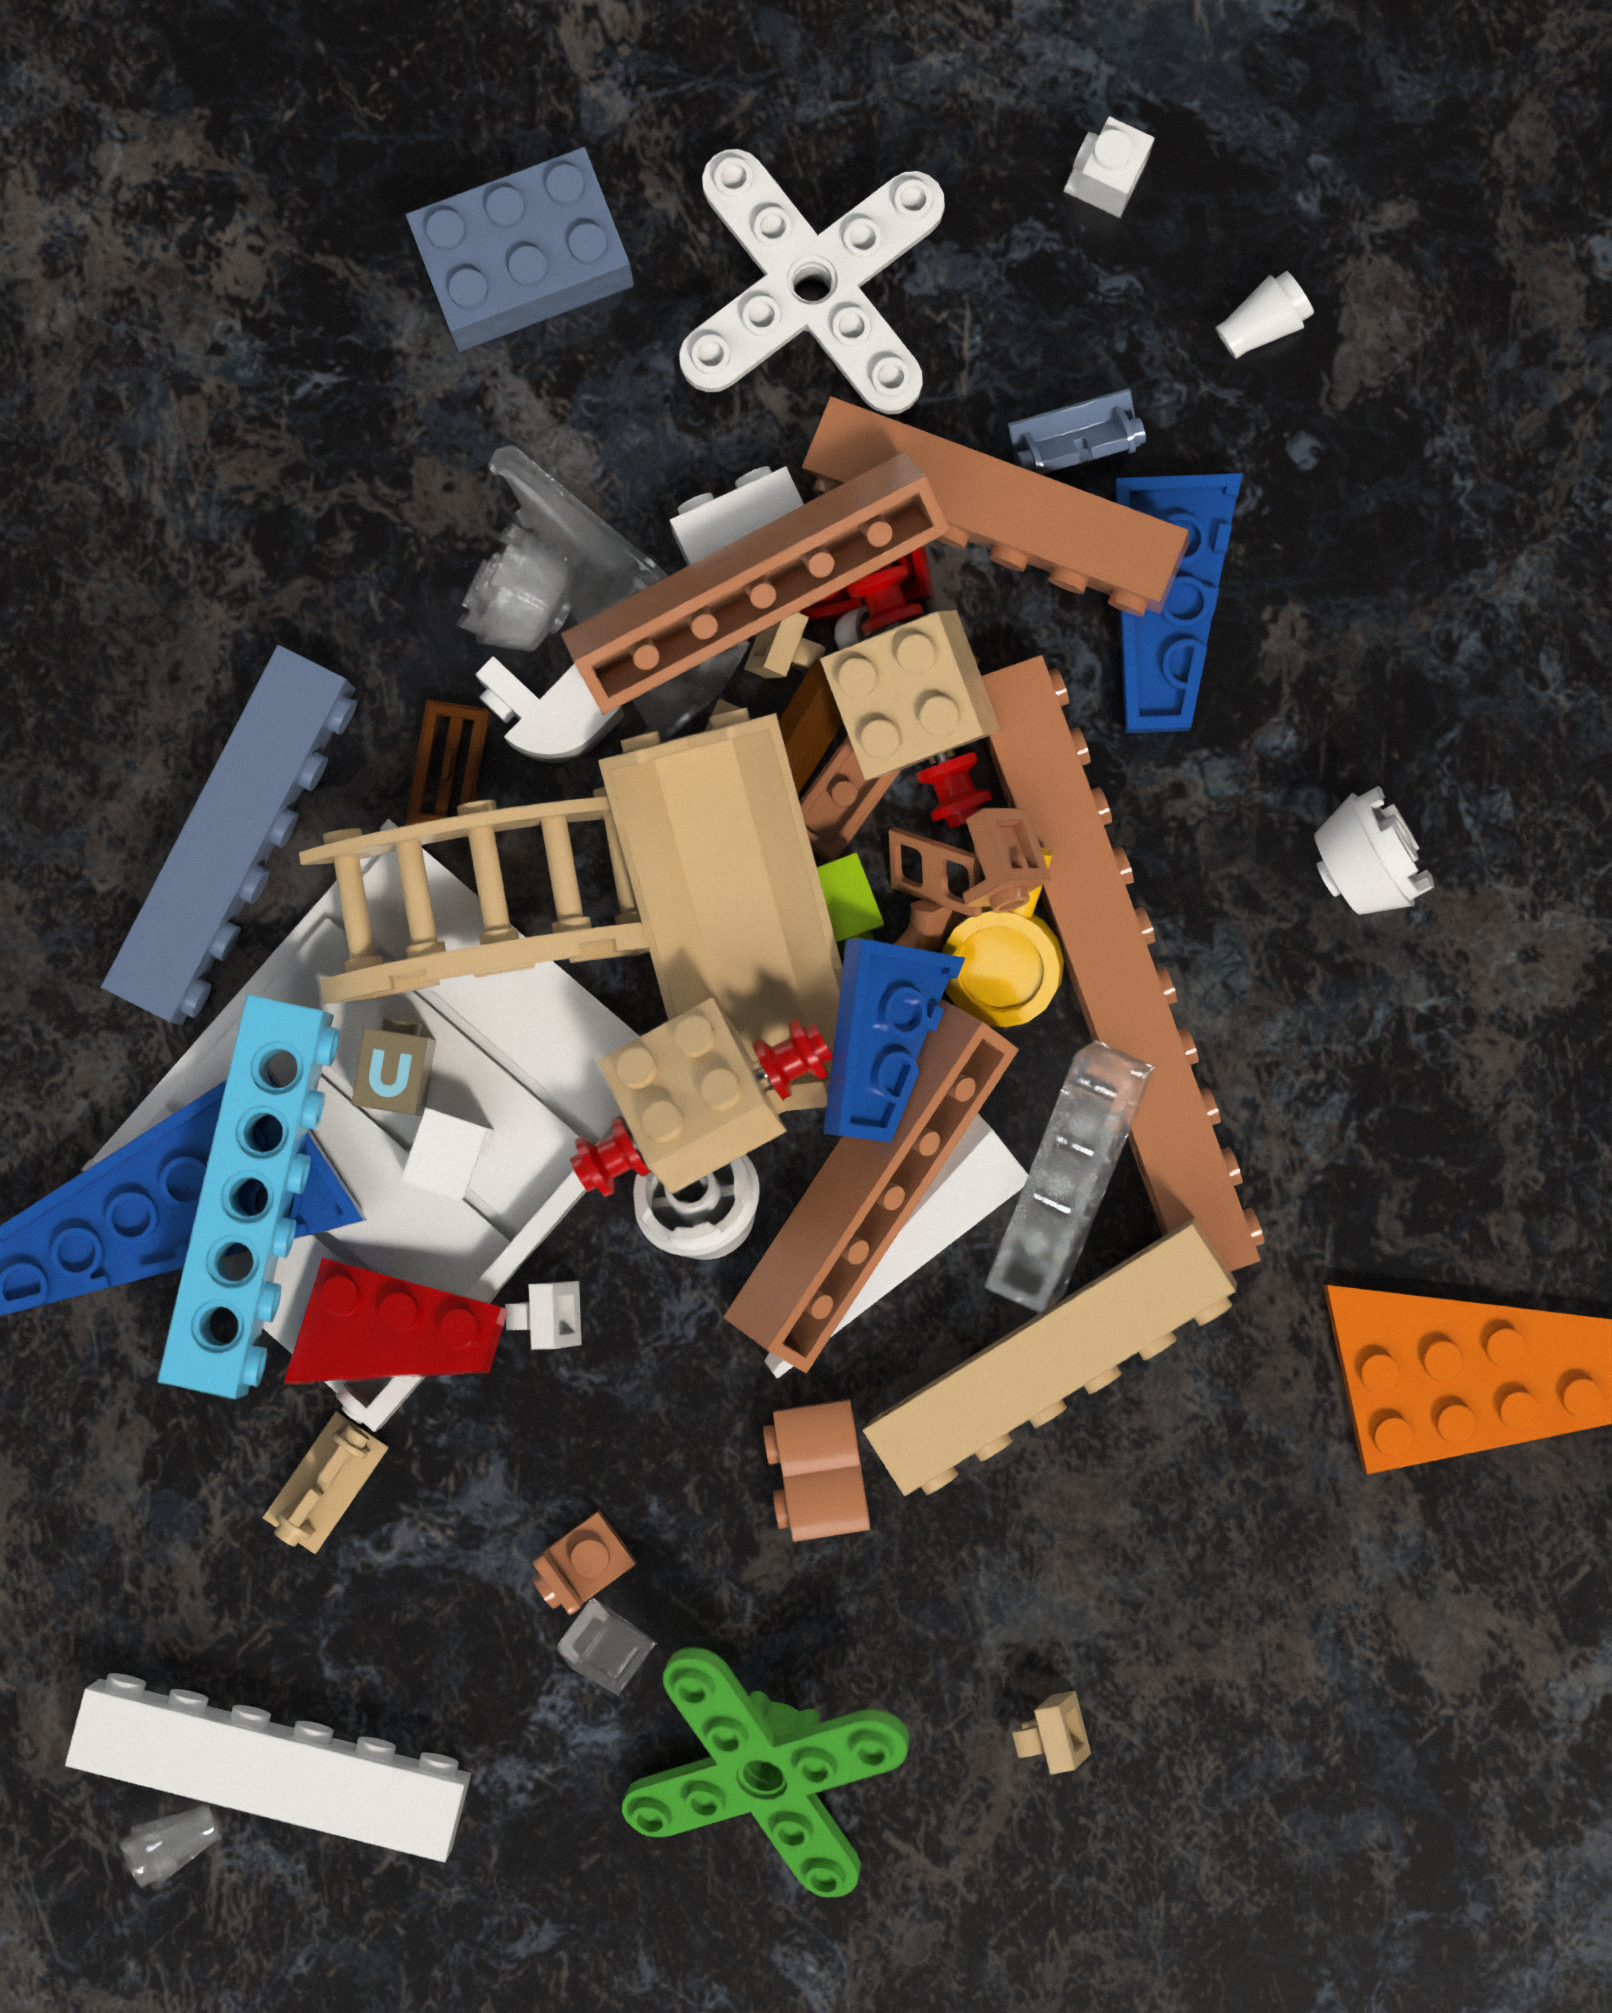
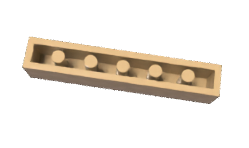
[862,1217,1237,1496]

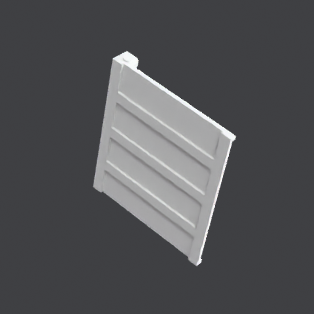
[81,819,640,1432]

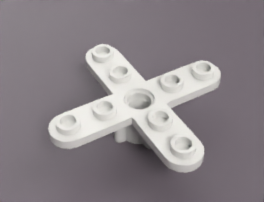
[680,149,945,414]

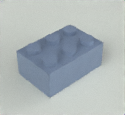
[406,147,634,352]

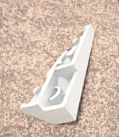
[764,1113,1032,1379]

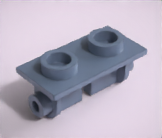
[1008,388,1146,476]

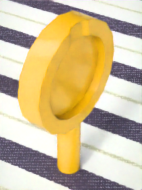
[942,847,1064,1028]

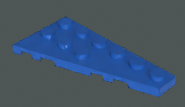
[0,1066,367,1316]

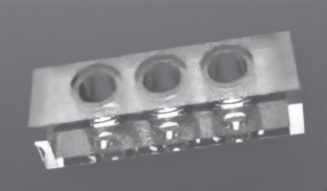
[985,1040,1155,1315]

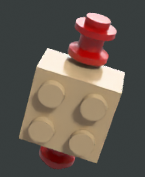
[820,563,1001,830]
[570,997,833,1197]

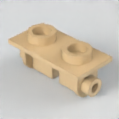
[263,1411,389,1554]

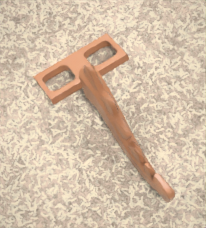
[889,827,982,953]

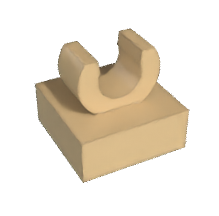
[744,612,826,679]
[1012,1691,1091,1774]

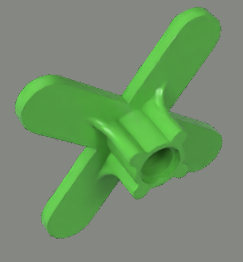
[622,1648,910,1897]

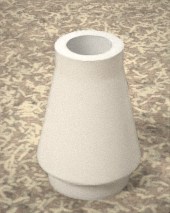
[1215,271,1314,359]

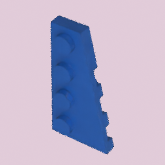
[1114,473,1243,733]

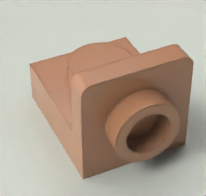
[962,808,1051,913]
[532,1510,637,1615]

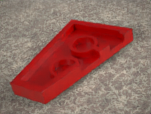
[284,1258,508,1385]

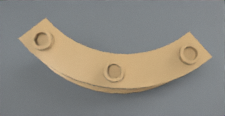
[299,787,650,1004]

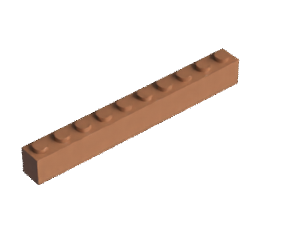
[981,655,1264,1272]

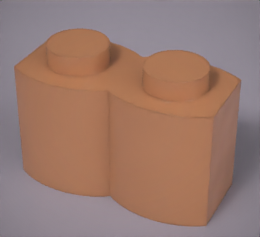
[763,1399,870,1542]

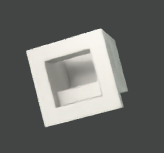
[1064,117,1155,218]

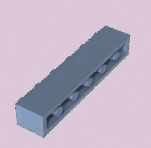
[101,645,357,1025]

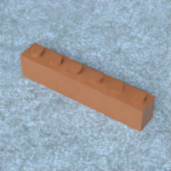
[802,396,1189,617]
[561,452,951,715]
[723,999,1019,1373]

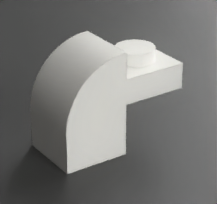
[475,656,625,763]

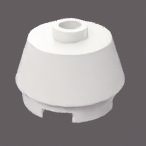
[1315,786,1434,915]
[633,1154,759,1260]

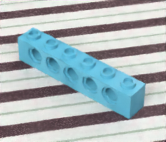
[158,994,340,1399]

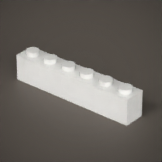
[65,1673,471,1862]

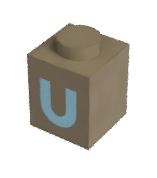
[351,1019,436,1117]

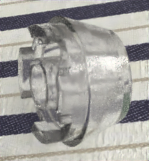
[457,523,575,652]

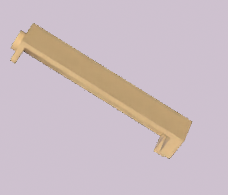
[598,707,843,1114]

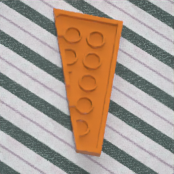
[1323,1284,1612,1474]

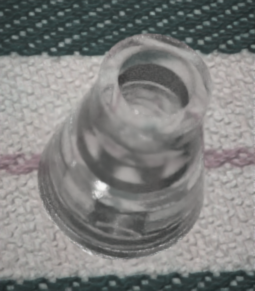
[119,1803,222,1888]

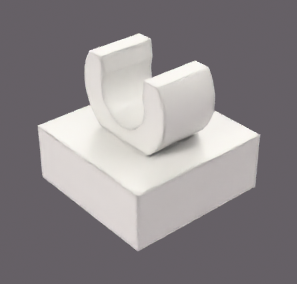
[505,1281,581,1349]

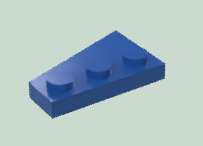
[823,939,965,1142]

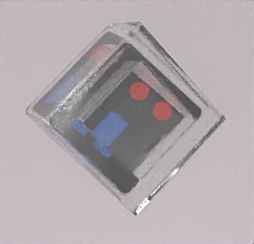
[557,1598,656,1696]

